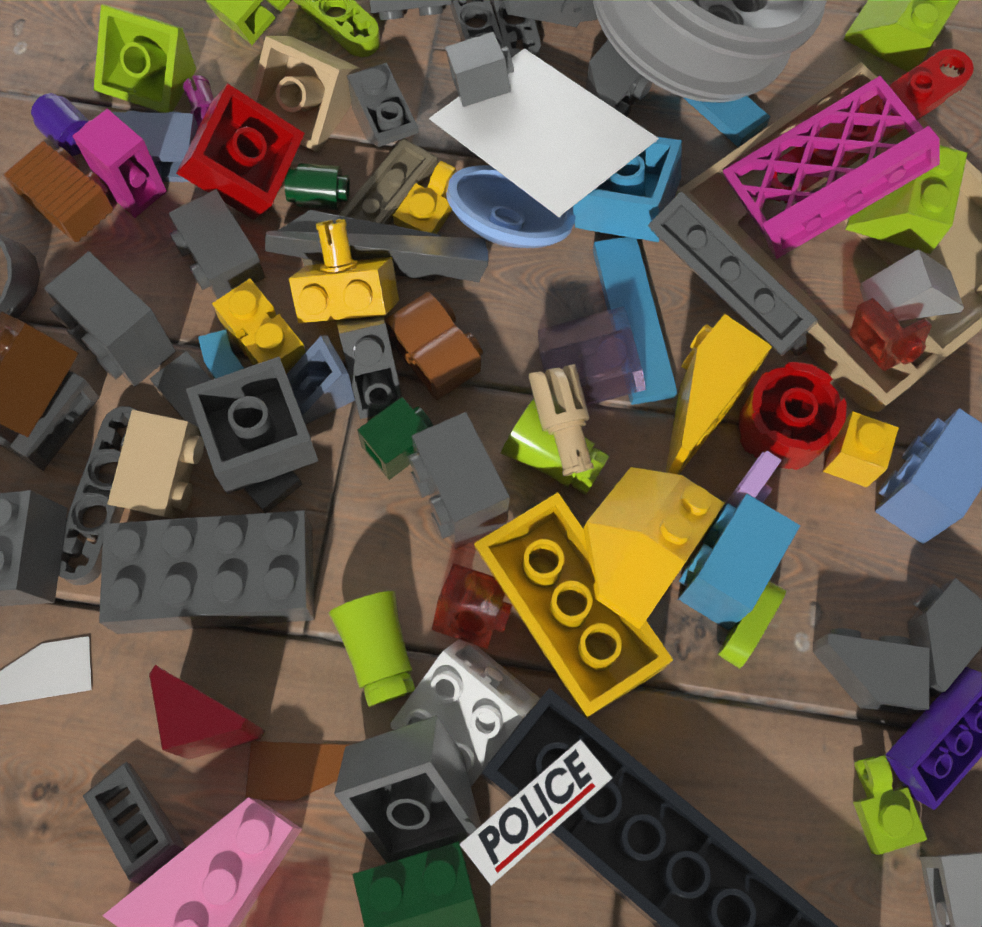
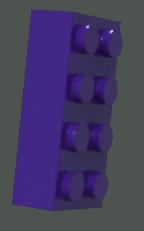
[885,667,982,810]

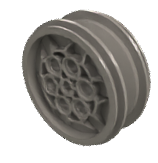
[593,0,827,103]

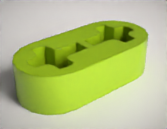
[717,580,786,669]

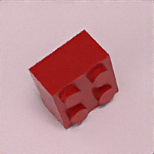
[176,83,305,220]

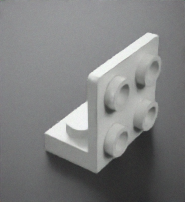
[391,635,540,786]

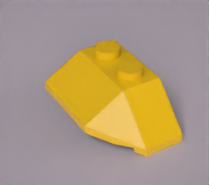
[584,467,725,630]

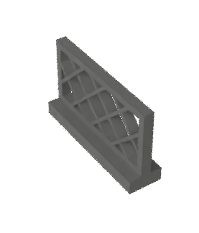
[648,191,818,357]

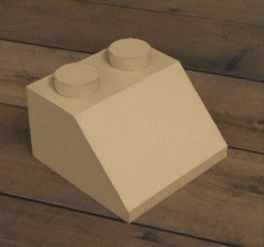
[250,36,361,152]

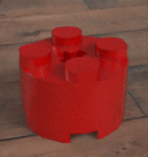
[738,361,847,470]

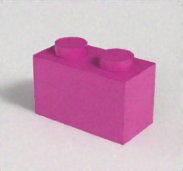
[73,109,167,218]

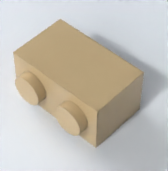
[107,410,204,519]

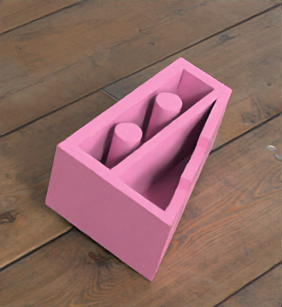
[102,797,302,927]

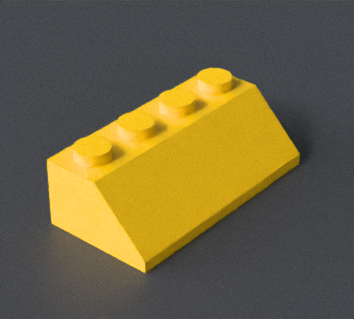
[474,492,673,718]

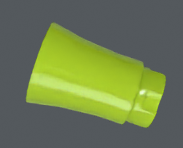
[500,399,610,495]
[329,591,415,707]

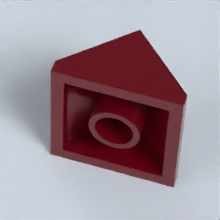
[149,665,265,759]

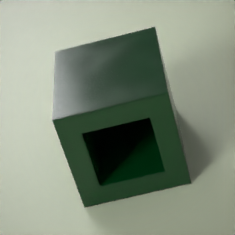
[357,397,433,480]

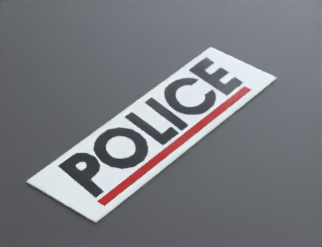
[460,739,612,886]

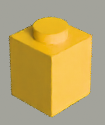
[823,411,899,487]

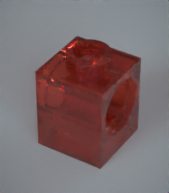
[431,563,513,649]

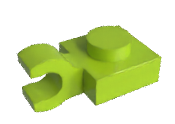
[853,755,927,855]

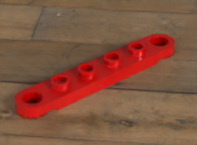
[770,49,974,203]

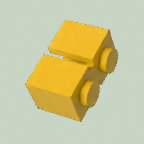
[212,279,306,374]

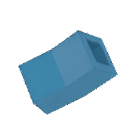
[198,329,244,379]

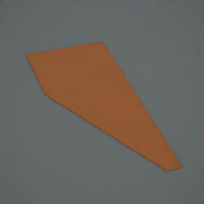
[245,741,349,801]

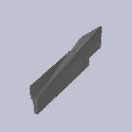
[265,210,489,283]

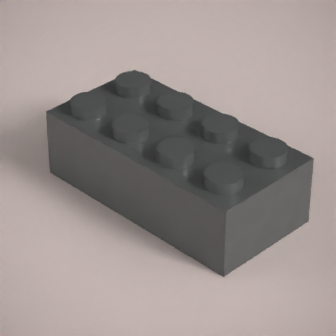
[99,510,314,634]

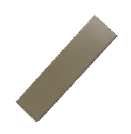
[302,138,438,266]

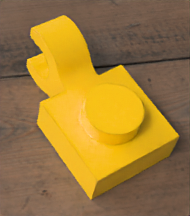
[393,161,456,234]

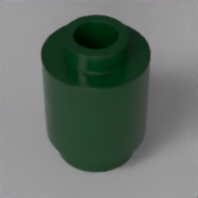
[285,163,350,210]

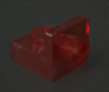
[849,298,932,371]

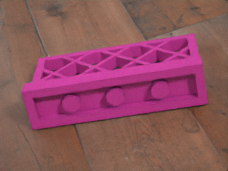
[723,76,940,259]

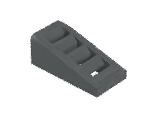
[83,762,186,884]

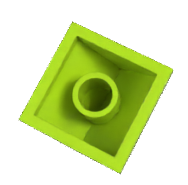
[93,4,196,113]

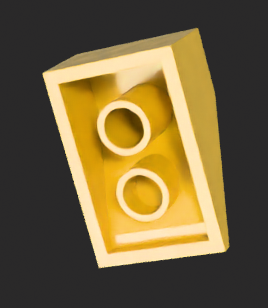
[665,314,772,475]

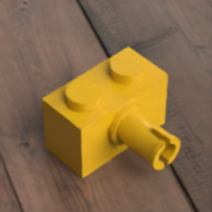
[289,219,399,323]

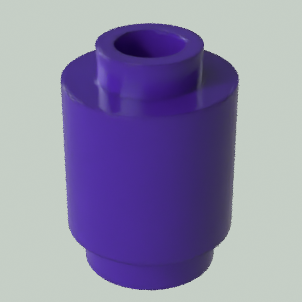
[31,93,89,156]

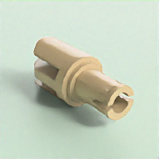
[529,364,594,476]

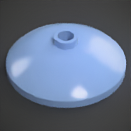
[446,165,576,248]

